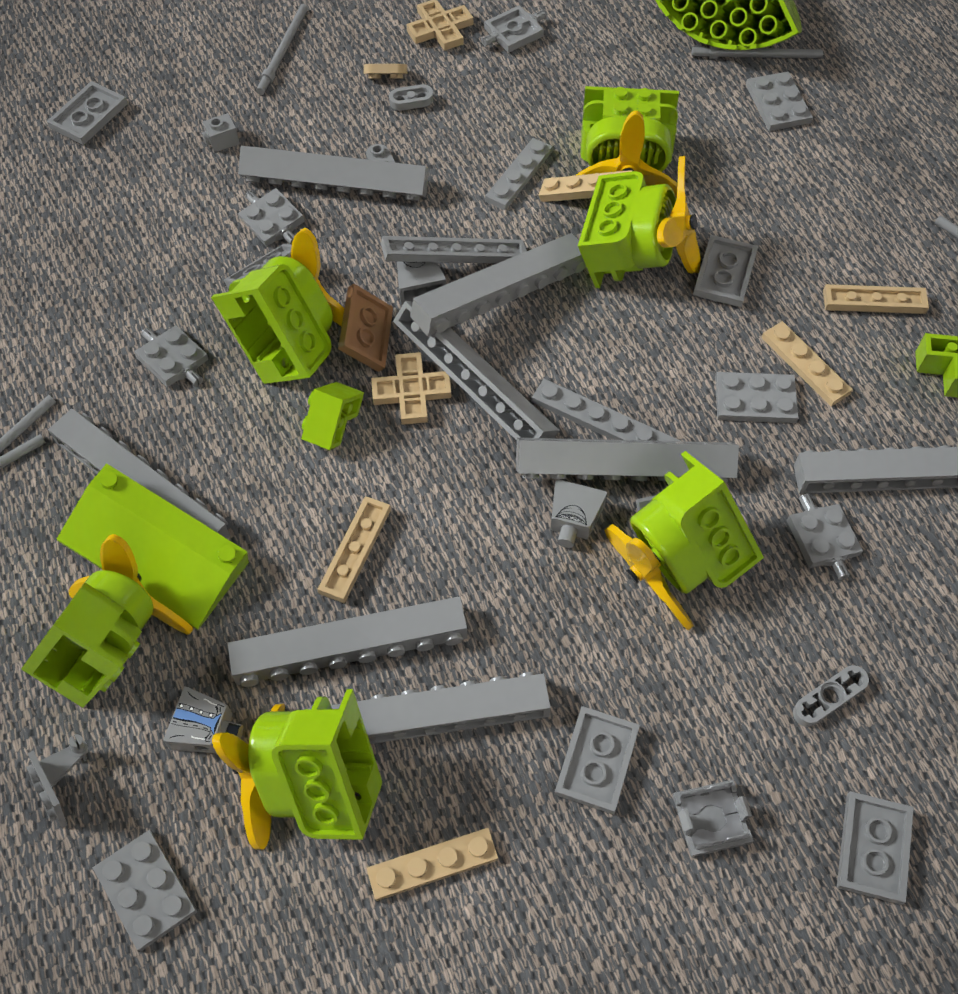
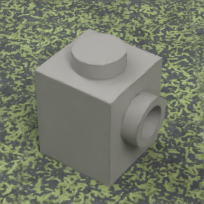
[201,113,240,153]

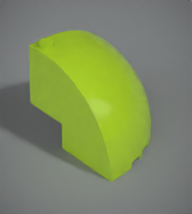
[655,0,802,50]

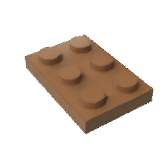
[338,284,393,371]

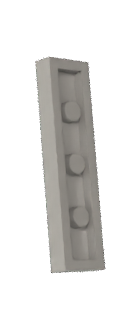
[485,138,553,211]

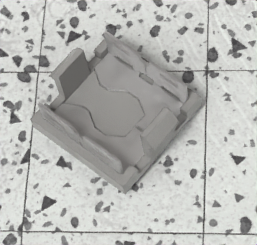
[672,780,754,857]

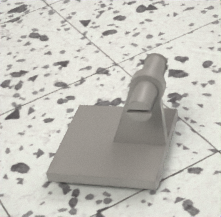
[26,734,88,828]

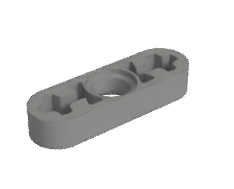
[793,665,869,727]

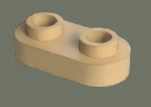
[363,64,408,79]

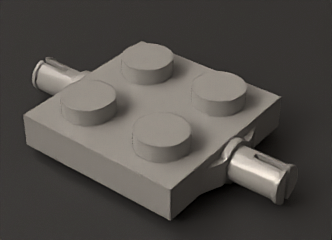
[481,5,546,53]
[238,188,305,247]
[134,325,208,387]
[786,493,863,580]

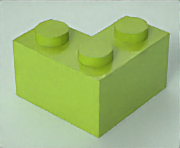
[915,333,958,398]
[301,382,364,450]

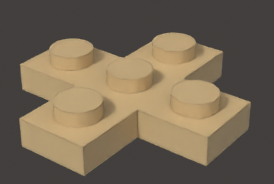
[406,0,474,51]
[371,352,451,425]

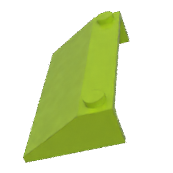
[57,463,249,630]

